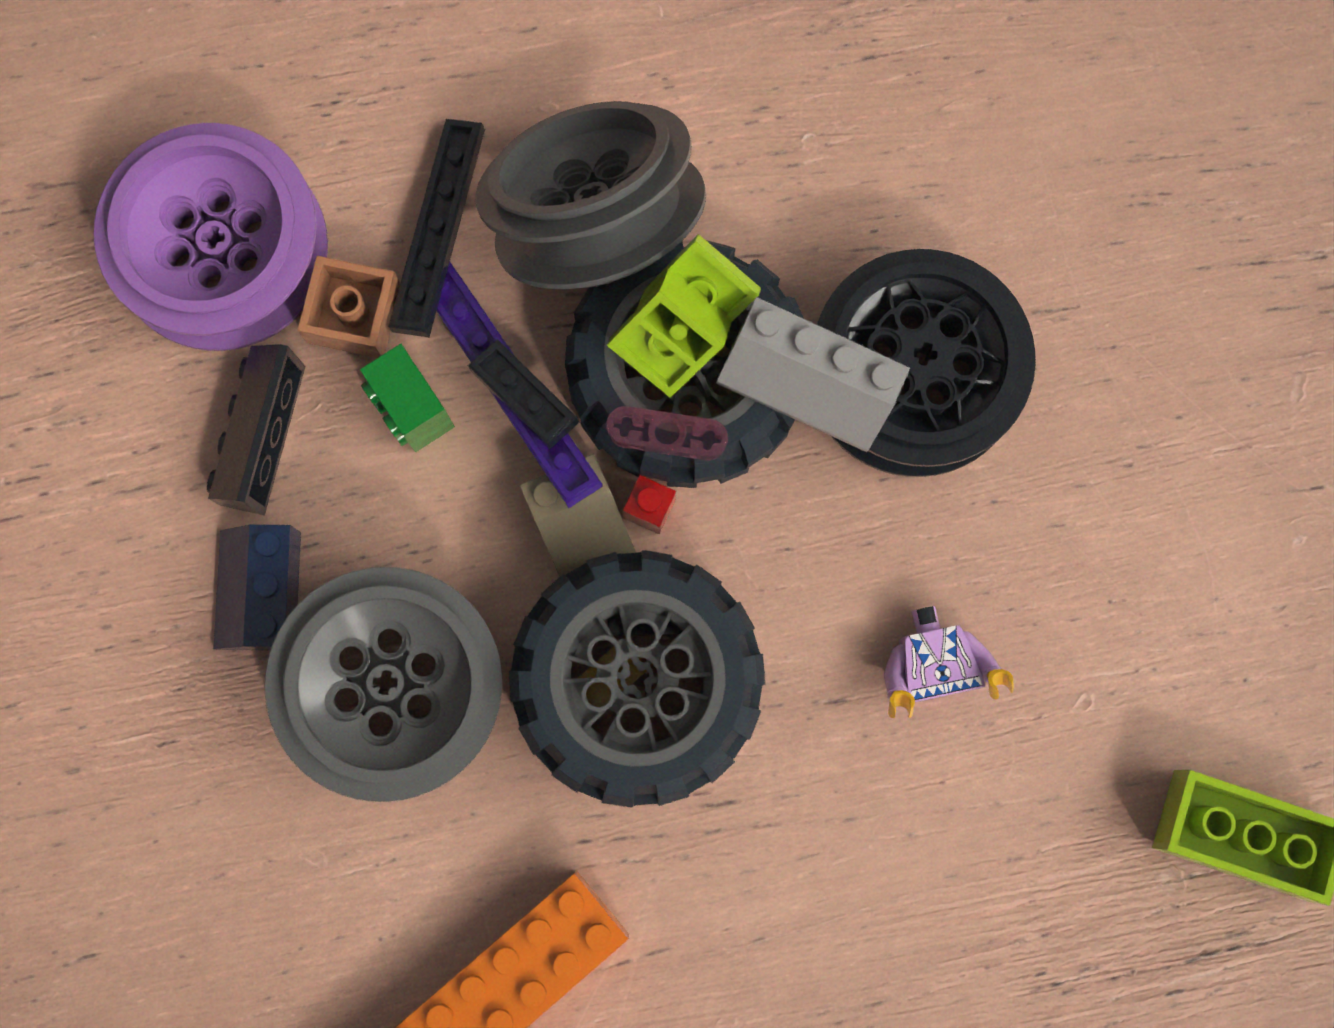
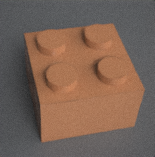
[297,256,400,358]

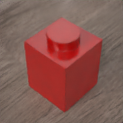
[623,475,676,535]

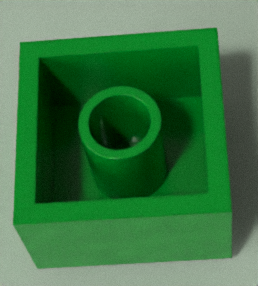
[360,344,455,452]

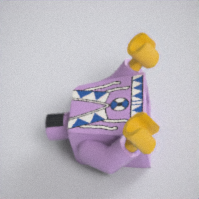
[884,606,1014,718]

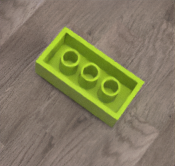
[1152,770,1334,906]

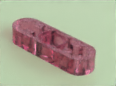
[607,406,728,460]

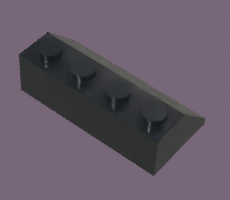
[207,344,306,516]

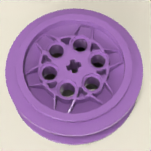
[94,123,328,351]

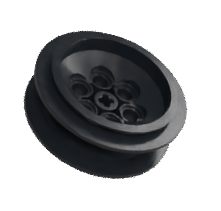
[817,249,1036,477]

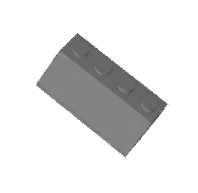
[716,297,910,452]

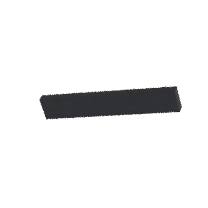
[388,119,485,338]

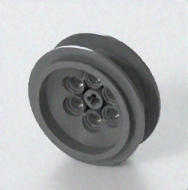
[475,101,706,289]
[265,567,502,802]

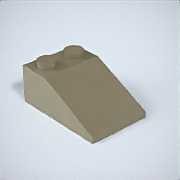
[520,453,636,577]

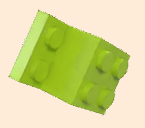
[607,234,761,398]

